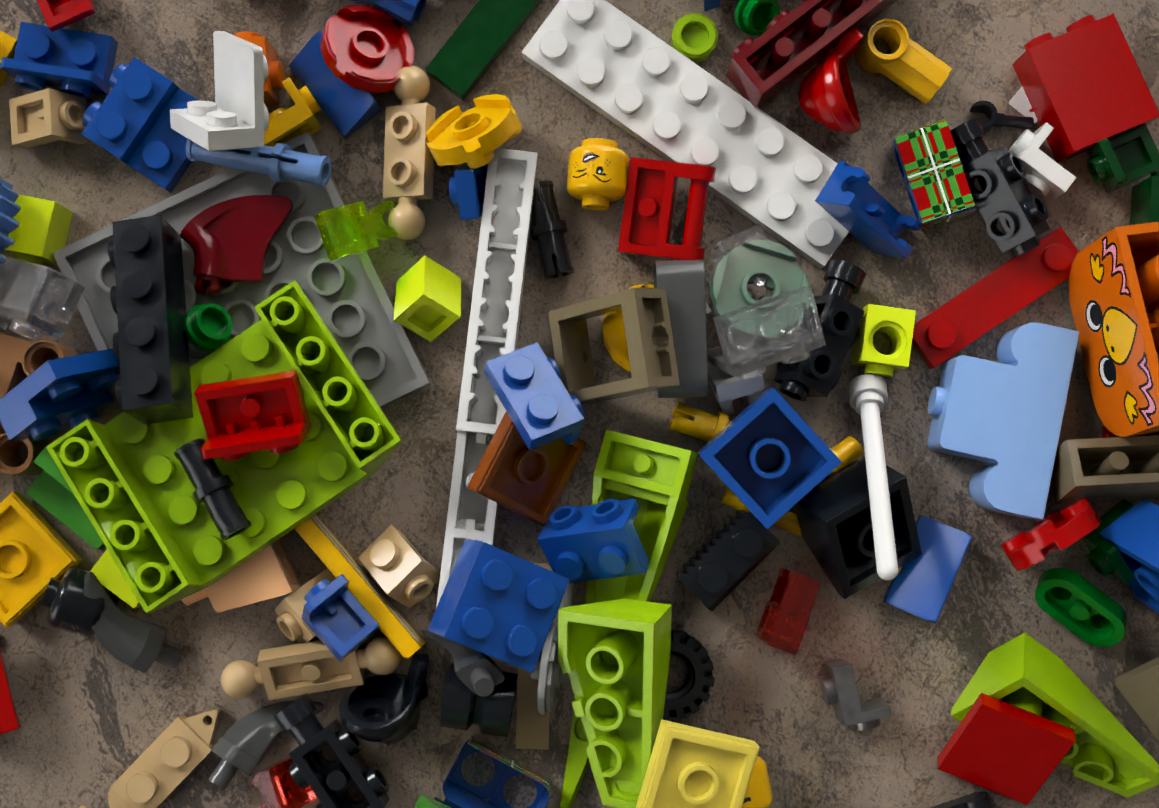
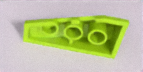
[558,598,672,808]
[951,632,1159,798]

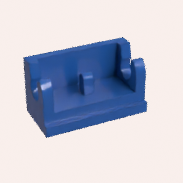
[815,161,921,259]

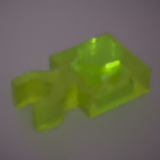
[314,201,399,261]

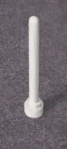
[848,374,898,581]

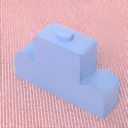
[927,323,1080,520]

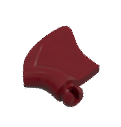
[180,195,293,296]

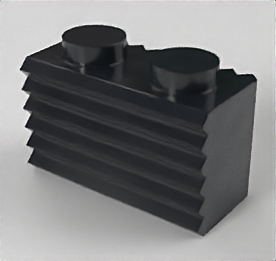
[677,511,780,612]

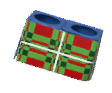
[892,119,976,230]
[443,738,550,808]

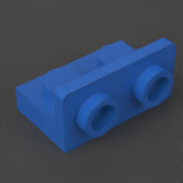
[0,22,118,98]

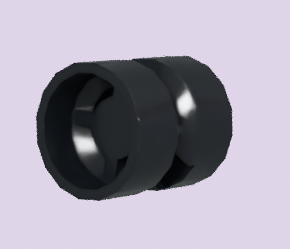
[440,663,518,737]

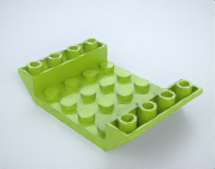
[46,280,403,614]

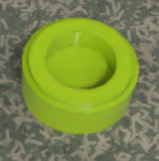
[671,13,718,63]

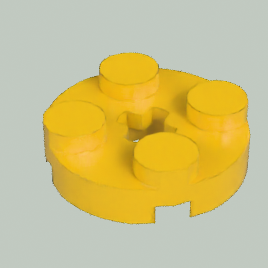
[426,94,522,169]

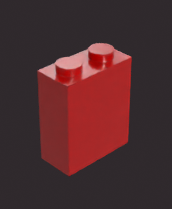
[1012,13,1159,163]

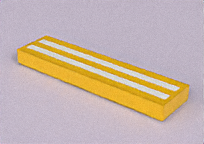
[295,514,426,659]

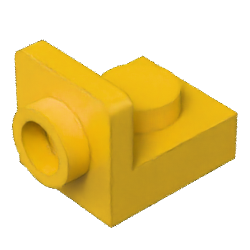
[264,77,322,147]

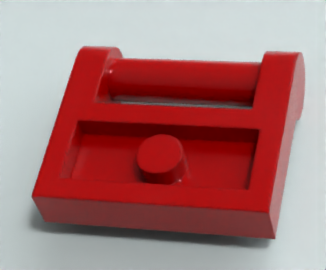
[618,157,716,260]

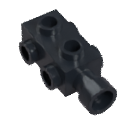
[950,118,1050,259]
[774,259,866,401]
[273,693,390,808]

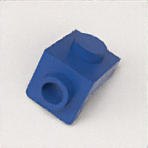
[449,163,488,220]
[302,574,379,662]

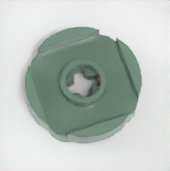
[710,239,809,339]

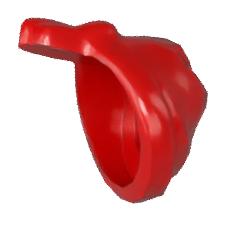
[799,28,864,134]

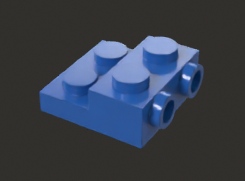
[81,57,199,193]
[0,348,120,441]

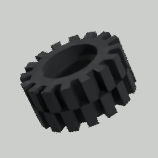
[663,629,715,720]

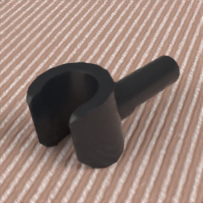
[970,100,1034,133]

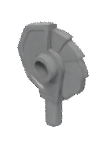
[531,583,574,715]

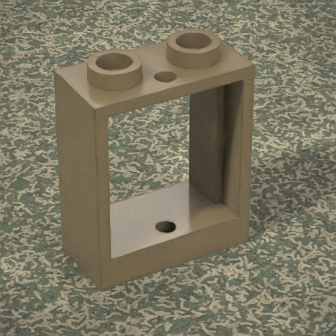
[548,288,680,404]

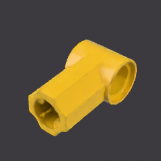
[856,18,952,104]

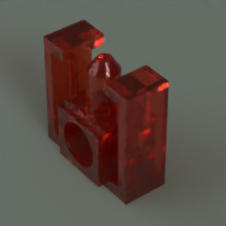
[755,568,821,655]

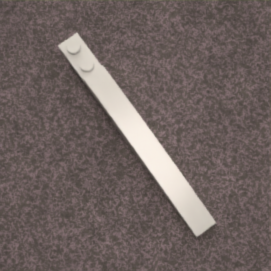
[436,148,538,608]

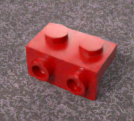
[194,370,311,461]

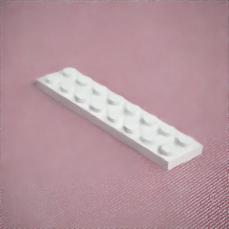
[521,0,878,269]

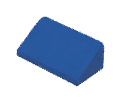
[288,30,381,138]
[883,515,972,624]

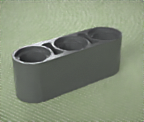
[654,260,708,398]

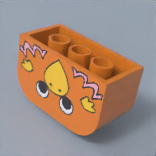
[1069,222,1159,437]

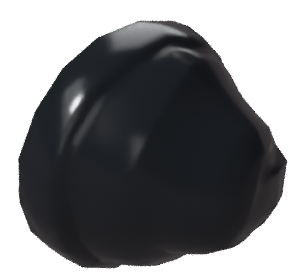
[339,653,429,745]

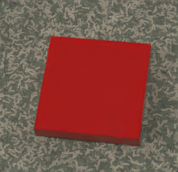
[937,693,1076,805]

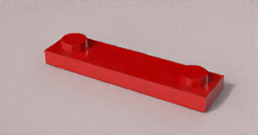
[912,227,1079,369]

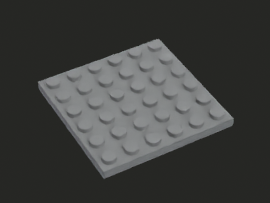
[52,132,431,409]

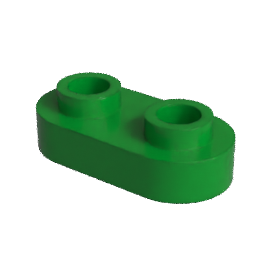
[1035,568,1127,647]

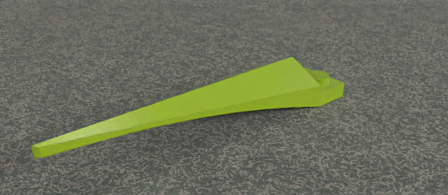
[559,430,698,808]

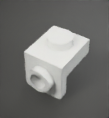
[1009,122,1077,203]

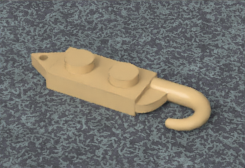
[79,708,221,808]

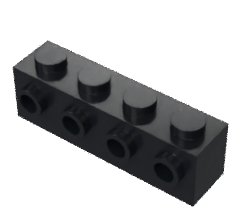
[108,215,193,425]

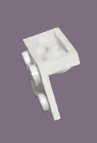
[170,31,269,151]

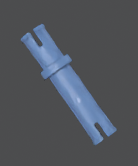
[186,139,332,187]

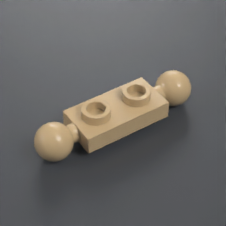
[383,66,436,240]
[221,636,402,700]

